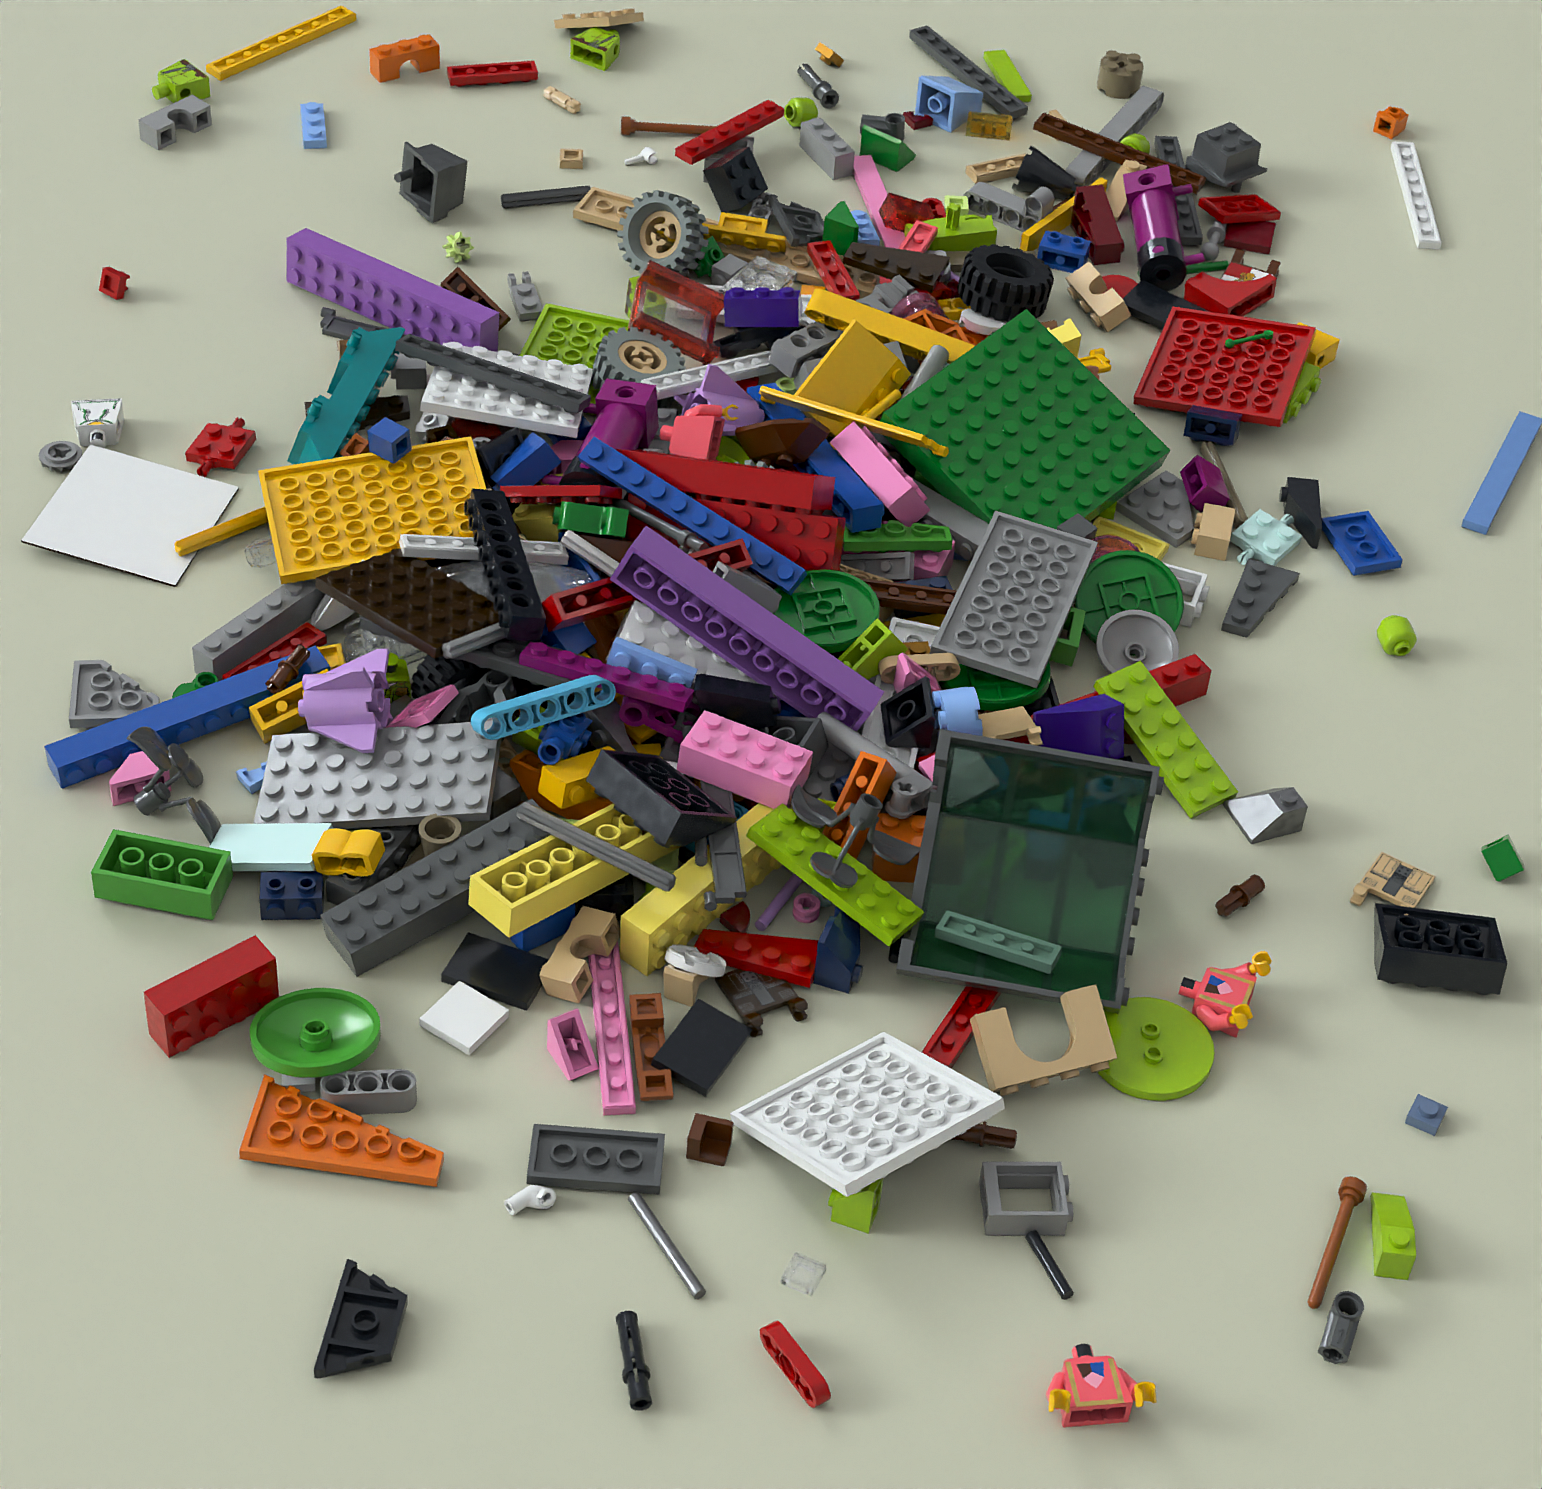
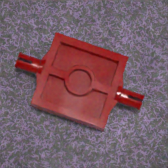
[185,417,257,477]

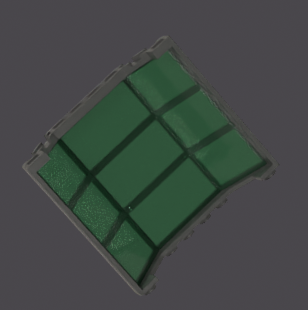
[896,729,1164,1014]

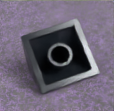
[880,676,936,748]

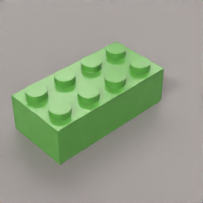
[91,829,233,920]

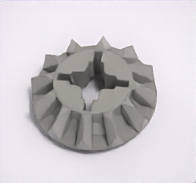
[39,441,82,472]

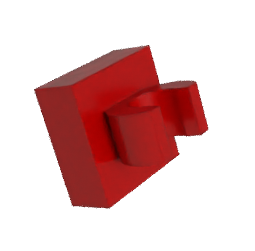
[99,266,130,300]

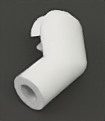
[504,1185,556,1215]

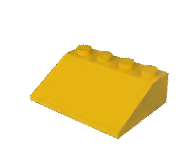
[794,319,911,439]

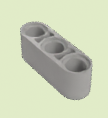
[320,1069,417,1115]

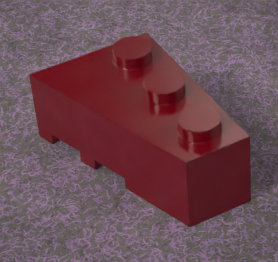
[1070,184,1125,265]

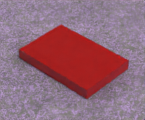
[1198,194,1281,224]

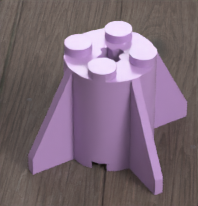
[673,364,765,436]
[298,649,393,753]

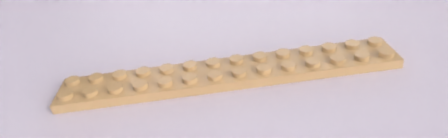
[573,187,880,298]

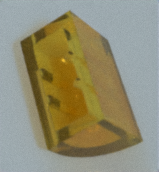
[965,111,1013,141]

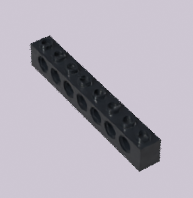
[464,488,546,642]

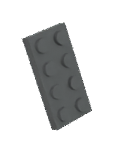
[527,1124,665,1194]

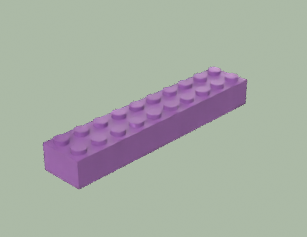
[287,228,499,352]
[610,526,884,732]

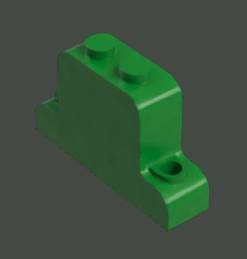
[552,501,629,539]

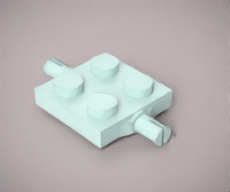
[1230,509,1302,566]

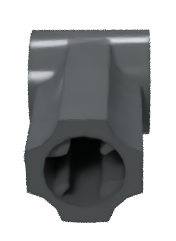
[860,113,905,141]
[1318,1291,1364,1364]

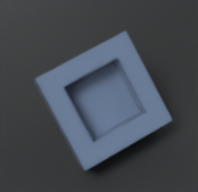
[1405,1094,1448,1136]

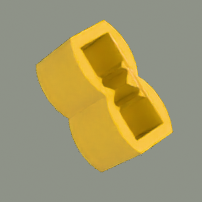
[311,828,385,876]

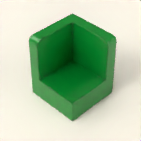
[1481,834,1524,882]

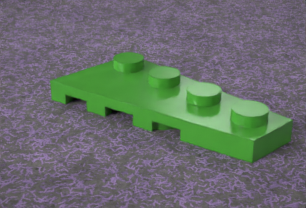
[843,520,952,553]

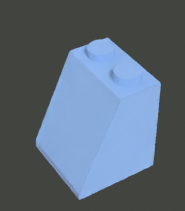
[915,76,983,132]

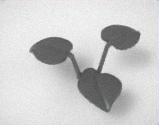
[127,727,221,845]
[791,785,921,888]

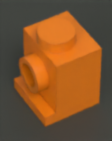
[1373,106,1409,140]

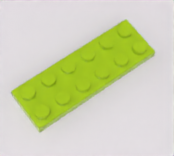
[1093,661,1238,819]
[746,803,924,947]

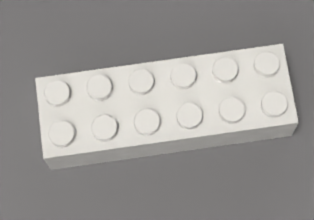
[605,600,780,705]

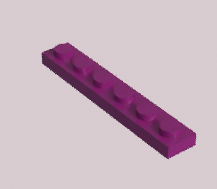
[519,642,694,713]

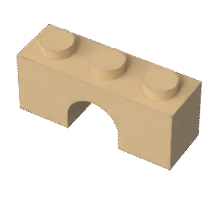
[1066,262,1131,332]
[539,906,620,1004]

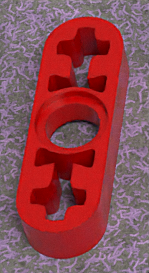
[759,1320,831,1408]

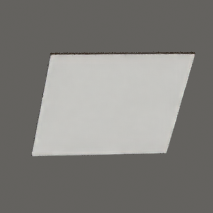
[21,444,239,587]

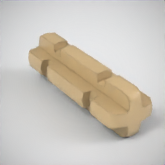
[544,86,581,114]

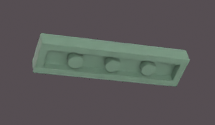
[935,910,1062,974]

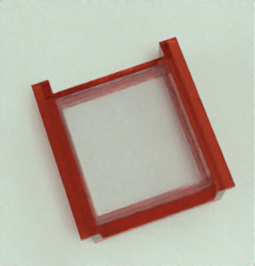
[627,260,725,365]

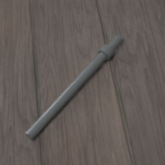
[610,499,708,551]

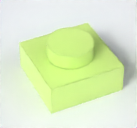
[944,195,969,216]

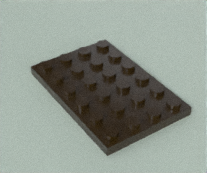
[315,548,499,659]

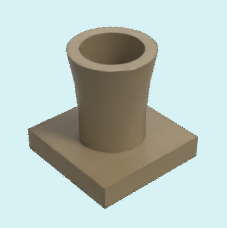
[402,813,461,869]

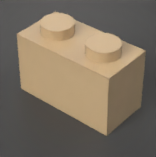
[1191,503,1236,561]

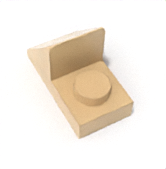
[663,964,709,1006]

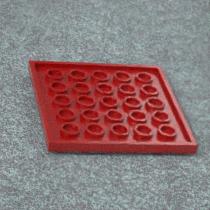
[1133,307,1316,427]

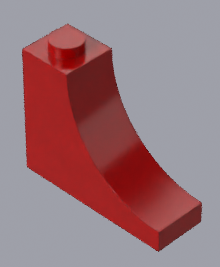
[1184,272,1277,317]

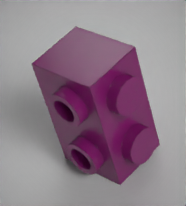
[1180,455,1230,512]

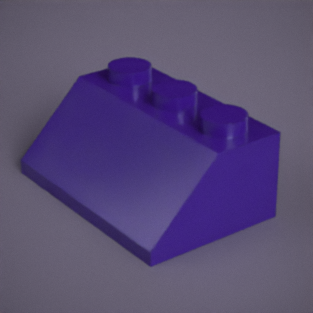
[724,287,803,327]

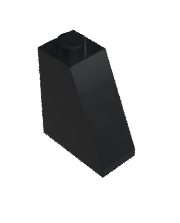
[694,674,781,730]

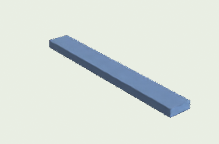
[1461,411,1542,535]

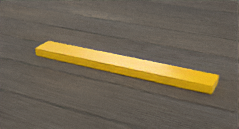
[206,5,356,81]

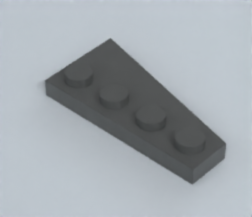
[1221,559,1300,638]

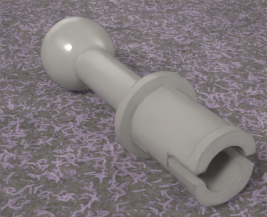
[1200,219,1227,261]

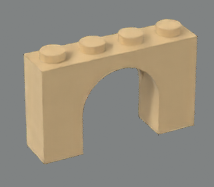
[970,984,1117,1096]

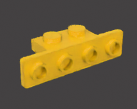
[702,212,787,252]

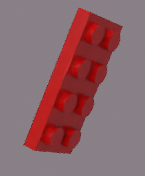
[500,485,622,505]

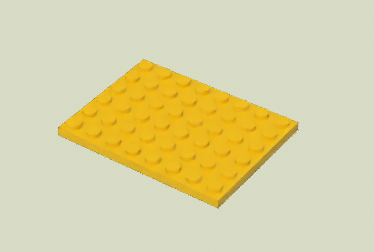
[258,436,487,584]

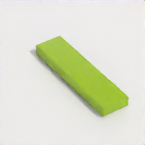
[983,50,1032,102]

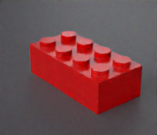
[144,935,279,1058]

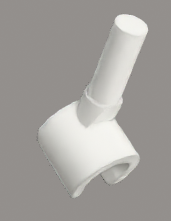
[624,147,658,165]

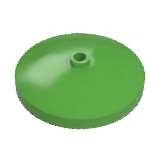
[250,988,381,1078]

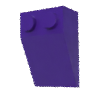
[1033,694,1124,767]

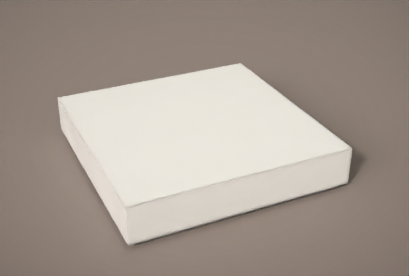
[419,981,509,1055]

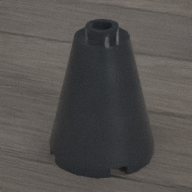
[1012,146,1078,200]

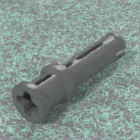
[798,63,839,109]

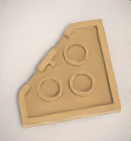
[554,8,644,29]

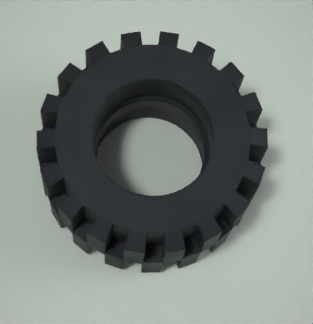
[410,655,487,718]

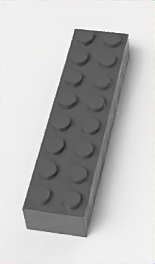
[320,798,550,977]

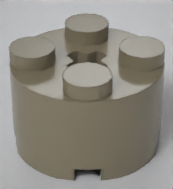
[1097,50,1144,99]

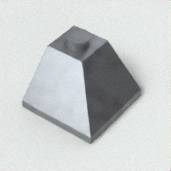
[1223,787,1308,844]

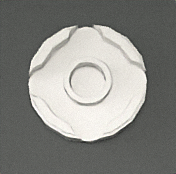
[959,309,1008,336]
[664,944,727,977]

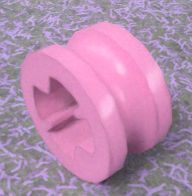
[793,893,820,923]

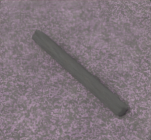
[516,802,676,892]

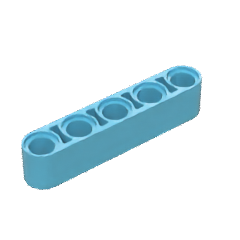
[471,675,616,740]

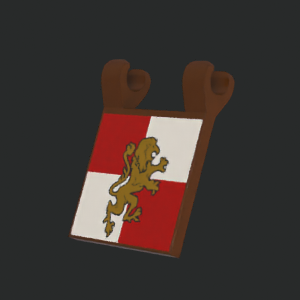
[1220,249,1281,281]

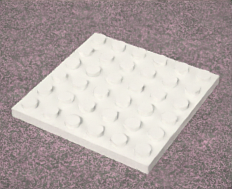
[420,342,592,438]
[730,1032,1005,1197]

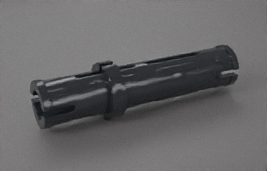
[616,1311,652,1411]

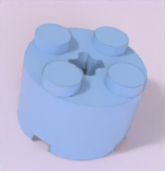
[932,687,983,737]

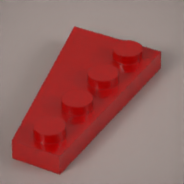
[693,929,819,988]

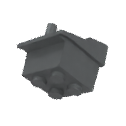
[1185,122,1268,193]
[394,141,468,223]

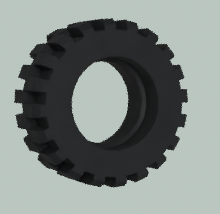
[957,244,1054,322]

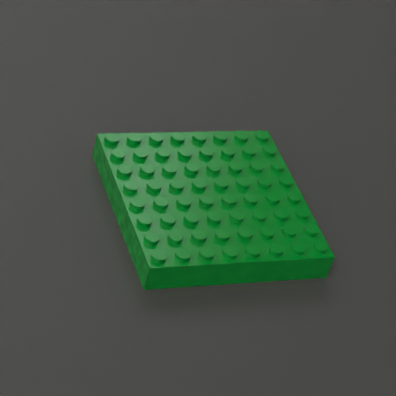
[880,309,1171,529]

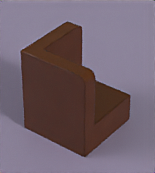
[686,1113,734,1166]

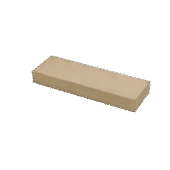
[965,153,1026,184]

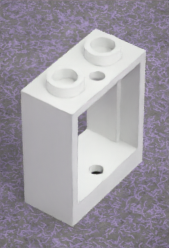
[1164,563,1210,627]

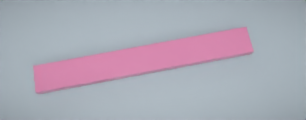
[853,155,905,249]
[588,941,636,1116]

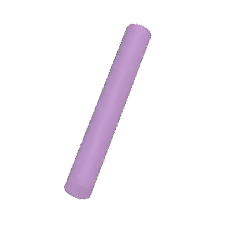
[755,874,803,931]

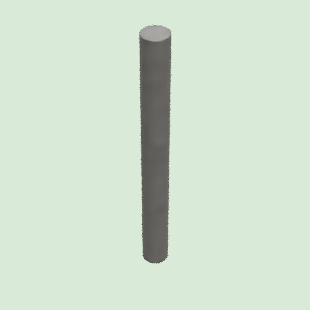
[628,1192,706,1299]

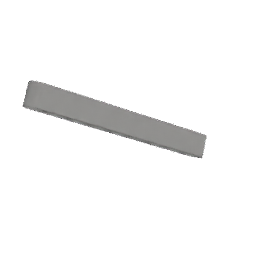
[1065,86,1164,187]

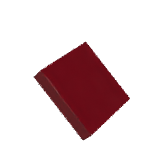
[1223,221,1276,255]

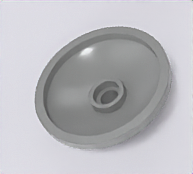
[1096,610,1179,674]

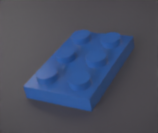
[1321,511,1403,576]

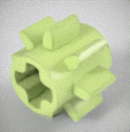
[442,231,474,263]

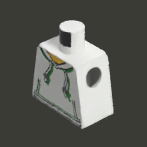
[71,398,124,448]

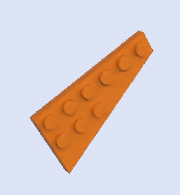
[239,1074,444,1187]

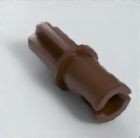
[265,645,310,694]
[1215,874,1265,916]
[951,1121,1017,1149]

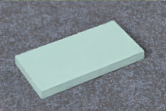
[209,823,333,871]

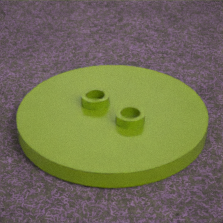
[1098,997,1214,1101]

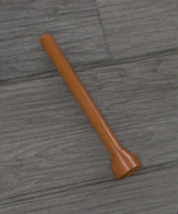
[621,116,716,135]
[1308,1176,1367,1309]

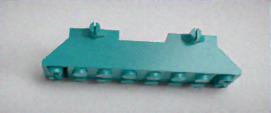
[287,327,405,465]

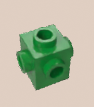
[693,236,725,278]

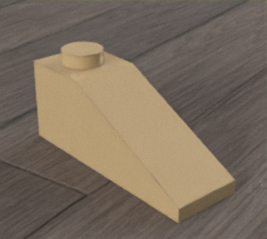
[1106,160,1147,222]

